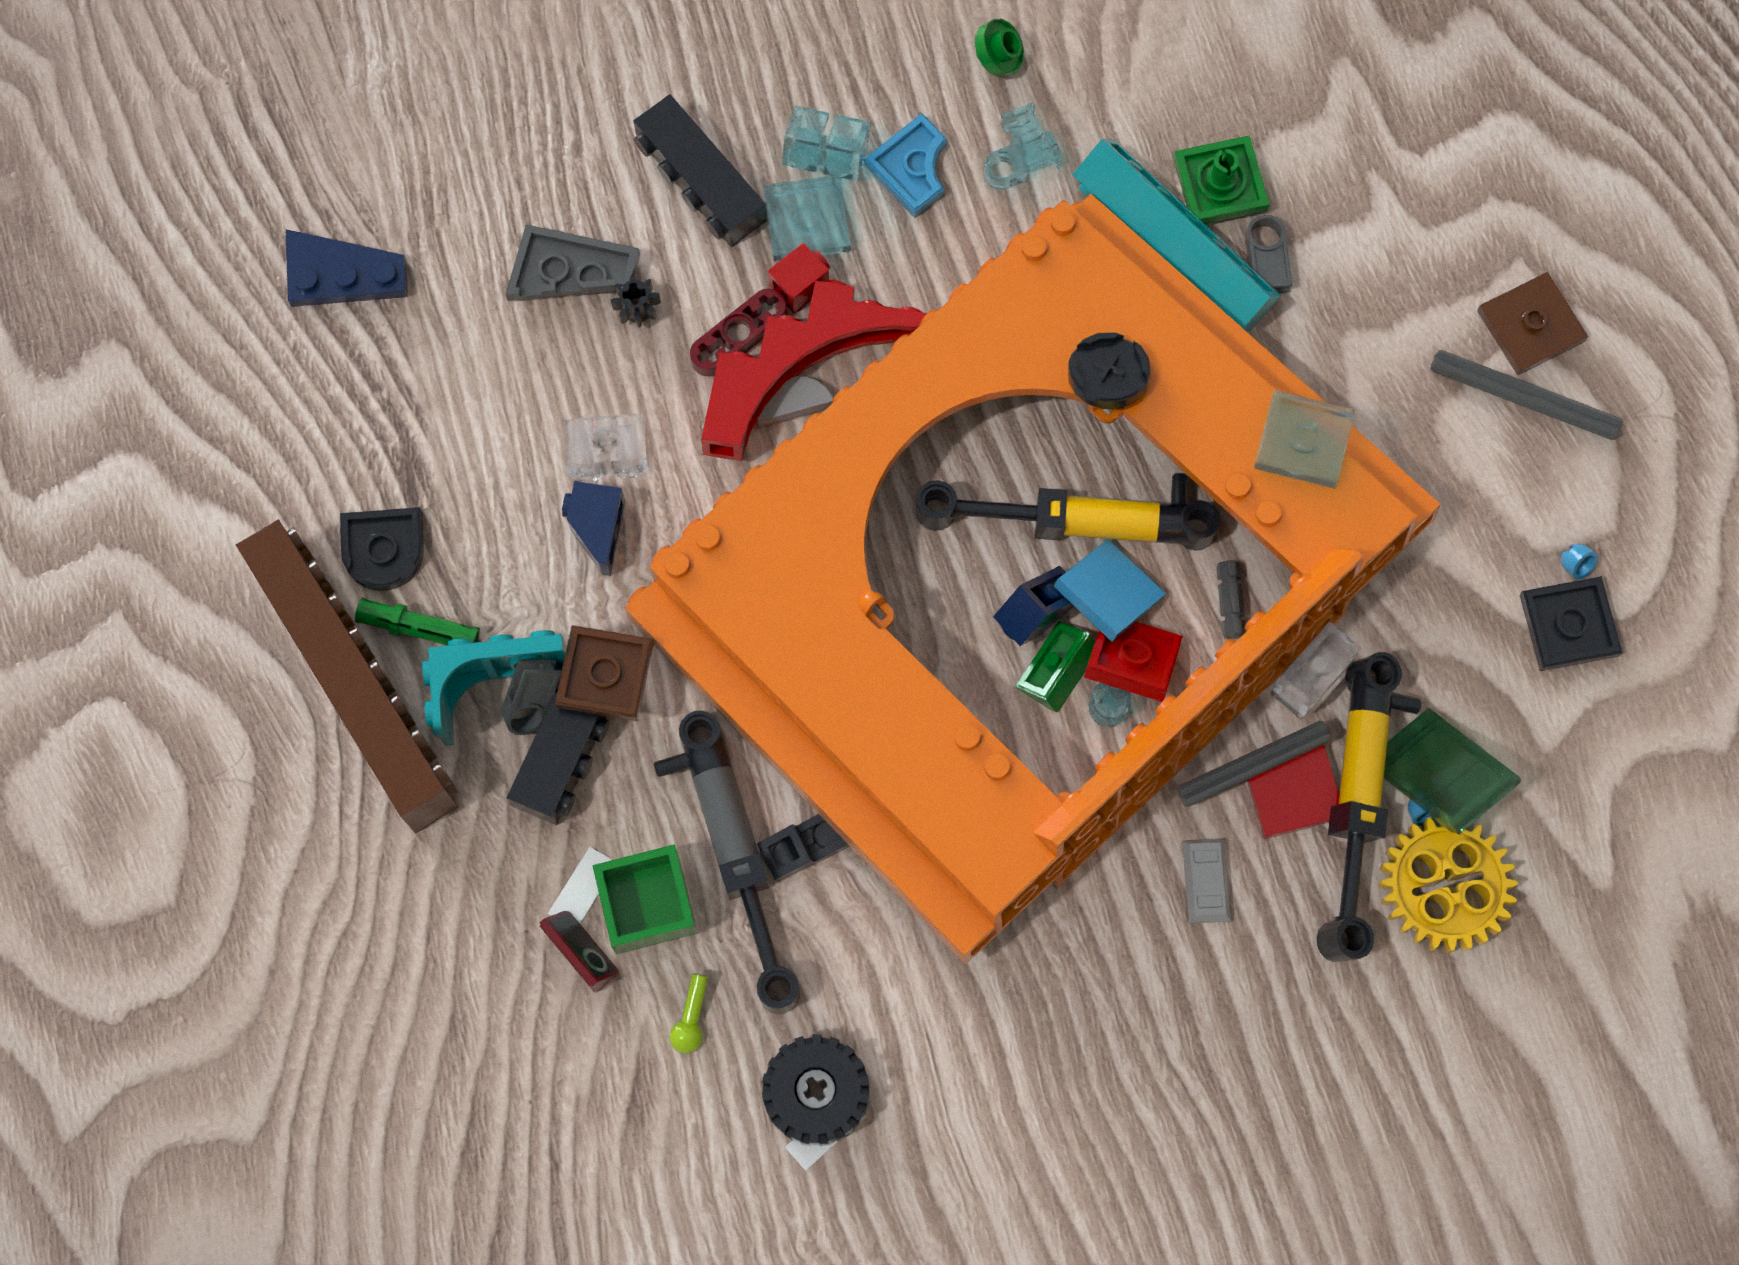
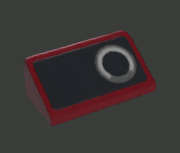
[539,911,619,992]

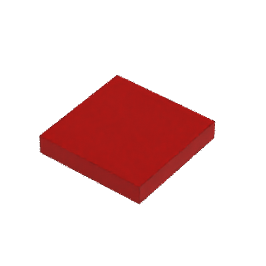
[1084,622,1183,702]
[1247,745,1339,839]

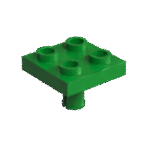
[1173,135,1270,224]

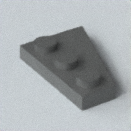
[505,224,640,301]

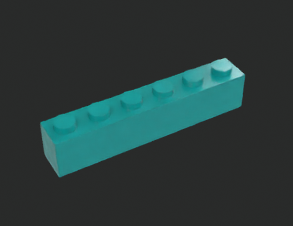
[1072,139,1281,332]

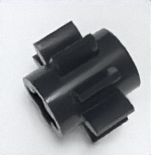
[611,275,661,328]

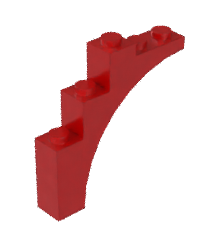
[701,280,927,461]

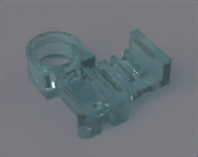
[984,102,1062,190]

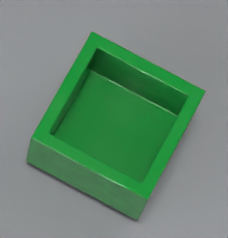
[592,844,698,955]

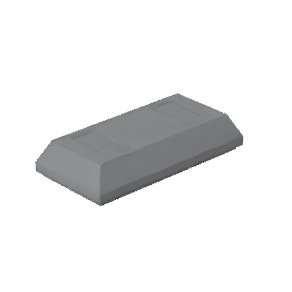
[1182,839,1231,924]

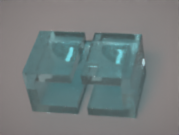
[782,106,871,181]

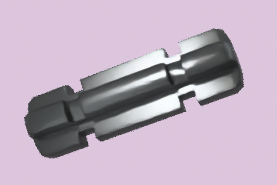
[1216,560,1247,640]

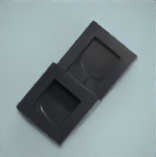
[757,814,850,881]

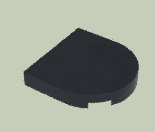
[340,507,424,591]

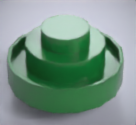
[975,18,1024,77]

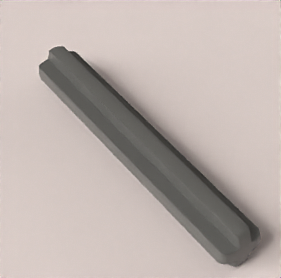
[1177,721,1331,807]

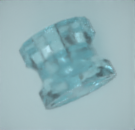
[1089,683,1132,727]

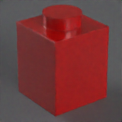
[767,242,830,314]

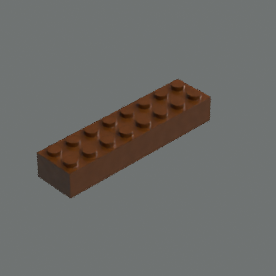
[235,519,458,834]

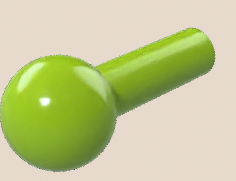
[669,973,709,1054]

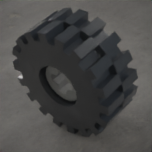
[762,1034,870,1146]

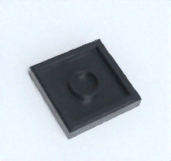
[1520,576,1622,671]

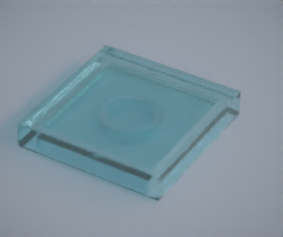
[764,175,851,261]
[1254,390,1355,489]

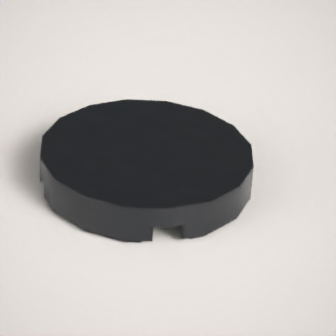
[1068,332,1151,409]

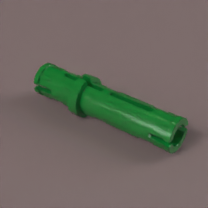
[355,597,480,645]

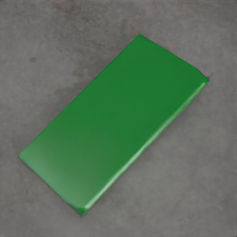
[1015,621,1095,712]

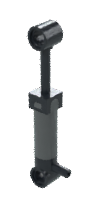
[653,710,800,1014]

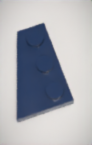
[286,229,408,307]

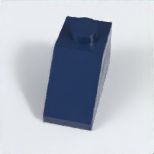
[562,481,626,576]
[993,566,1074,646]

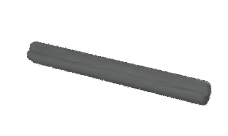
[1431,350,1623,440]

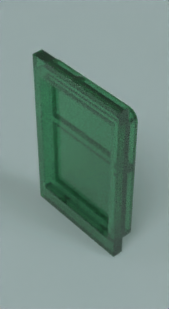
[1384,707,1521,835]

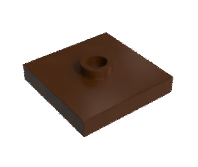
[1477,272,1589,376]
[555,625,654,721]

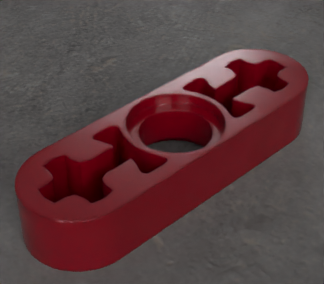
[690,288,787,377]

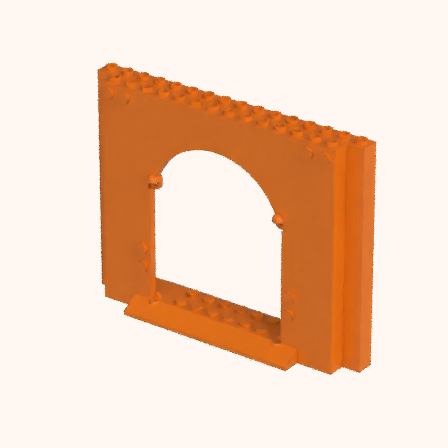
[624,194,1441,964]

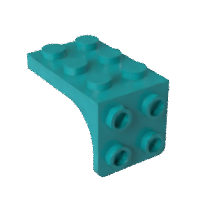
[422,630,567,746]

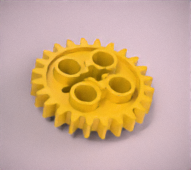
[1378,816,1518,953]

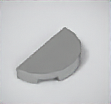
[758,376,833,428]

